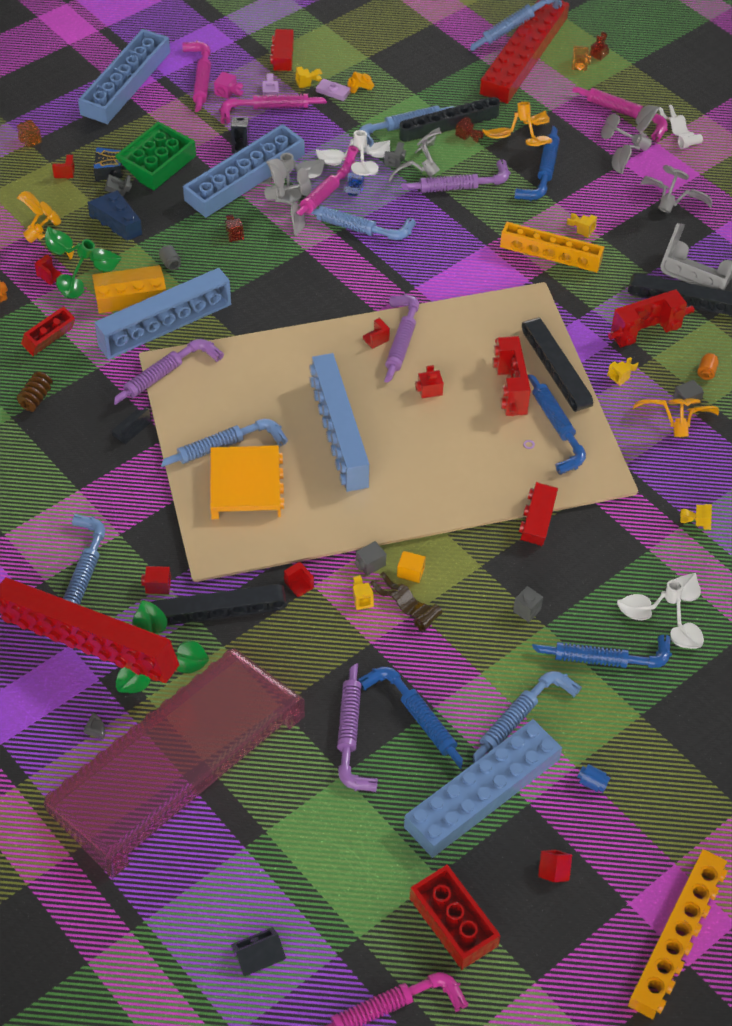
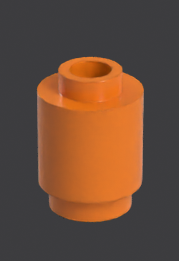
[697,353,719,380]

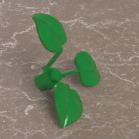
[45,226,122,299]
[116,600,209,693]

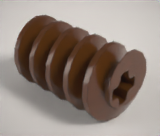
[17,371,53,412]

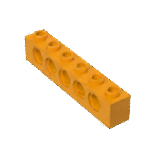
[500,222,604,273]

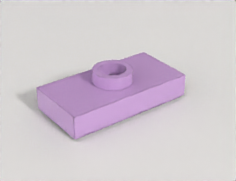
[316,79,351,101]

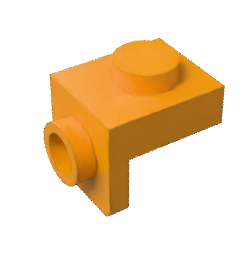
[347,72,375,94]

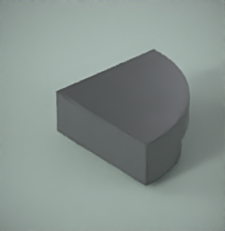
[84,713,105,740]

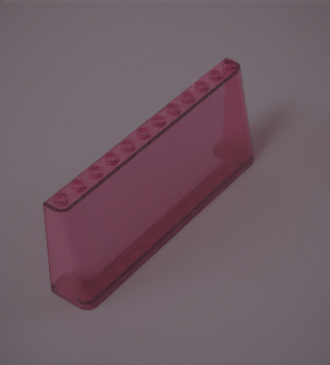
[44,649,305,879]

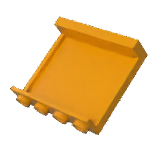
[210,445,284,519]

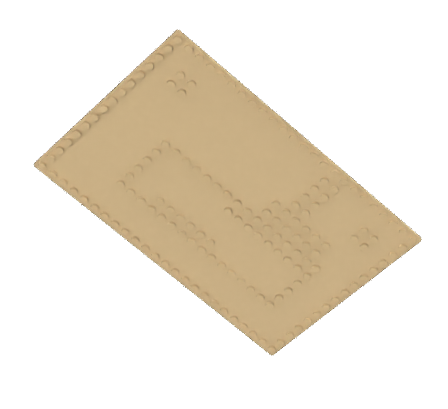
[139,282,638,582]

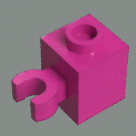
[214,71,244,99]

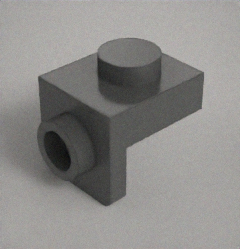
[384,142,406,168]
[105,175,132,197]

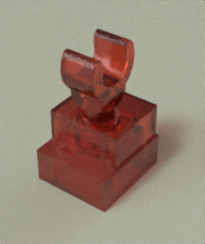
[589,32,610,61]
[455,117,484,143]
[225,215,244,242]

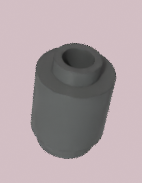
[158,245,181,270]

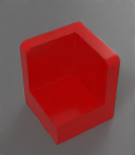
[52,155,75,178]
[34,254,62,285]
[363,318,390,349]
[284,562,314,597]
[538,850,572,882]

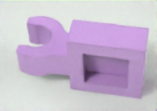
[263,73,279,96]

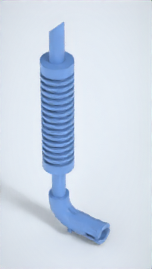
[470,0,562,51]
[359,105,454,147]
[310,206,416,240]
[161,419,288,468]
[63,514,106,605]
[473,671,582,763]

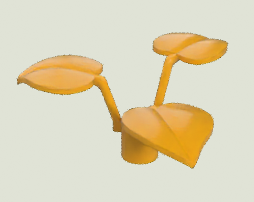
[482,102,552,146]
[17,191,74,260]
[633,398,719,437]

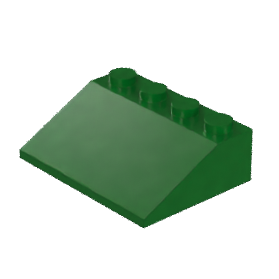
[115,121,196,190]

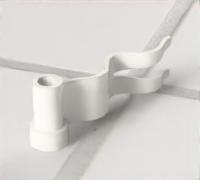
[659,105,703,149]

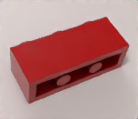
[270,29,294,71]
[21,306,76,356]
[519,482,558,546]

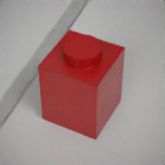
[141,566,171,594]

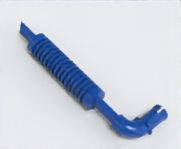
[515,126,560,201]
[528,374,586,475]
[532,635,672,668]
[357,667,463,770]

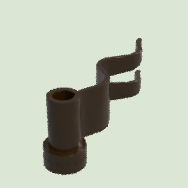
[370,572,442,632]

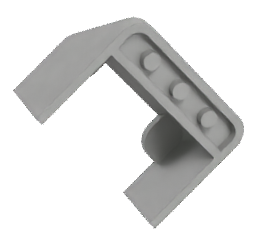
[660,223,732,290]

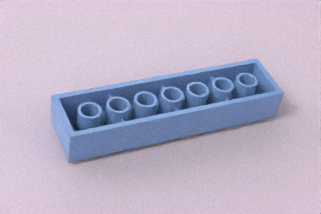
[78,29,170,124]
[183,124,305,218]
[94,268,231,360]
[309,353,370,492]
[404,719,562,858]

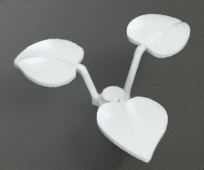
[316,130,390,176]
[617,573,704,649]

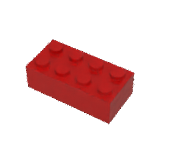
[409,865,501,970]

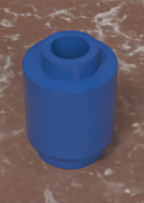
[577,764,611,793]

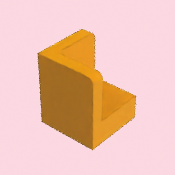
[397,551,426,583]

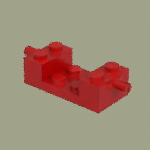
[608,289,694,348]
[492,336,531,416]

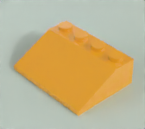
[92,265,166,314]

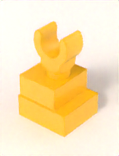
[295,67,322,89]
[567,213,597,238]
[607,357,639,386]
[680,504,712,530]
[352,575,374,610]

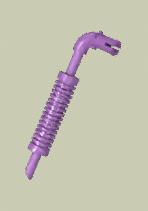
[401,160,511,193]
[384,294,419,383]
[115,339,224,405]
[337,663,377,792]

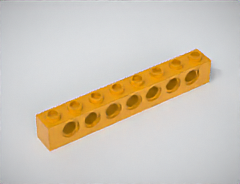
[628,849,728,1019]

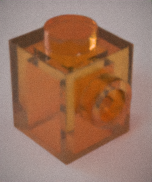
[571,46,591,71]
[17,119,42,148]

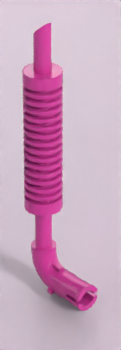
[182,40,211,112]
[572,87,668,142]
[219,94,327,124]
[296,146,358,216]
[326,972,469,1026]

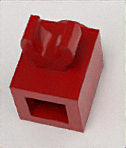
[415,365,444,399]

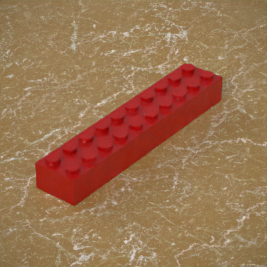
[480,0,569,104]
[0,577,179,684]

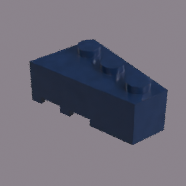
[87,190,142,241]

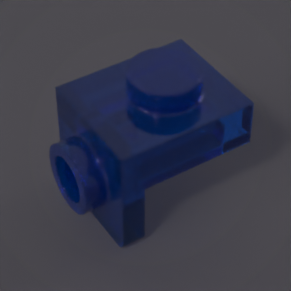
[343,171,365,196]

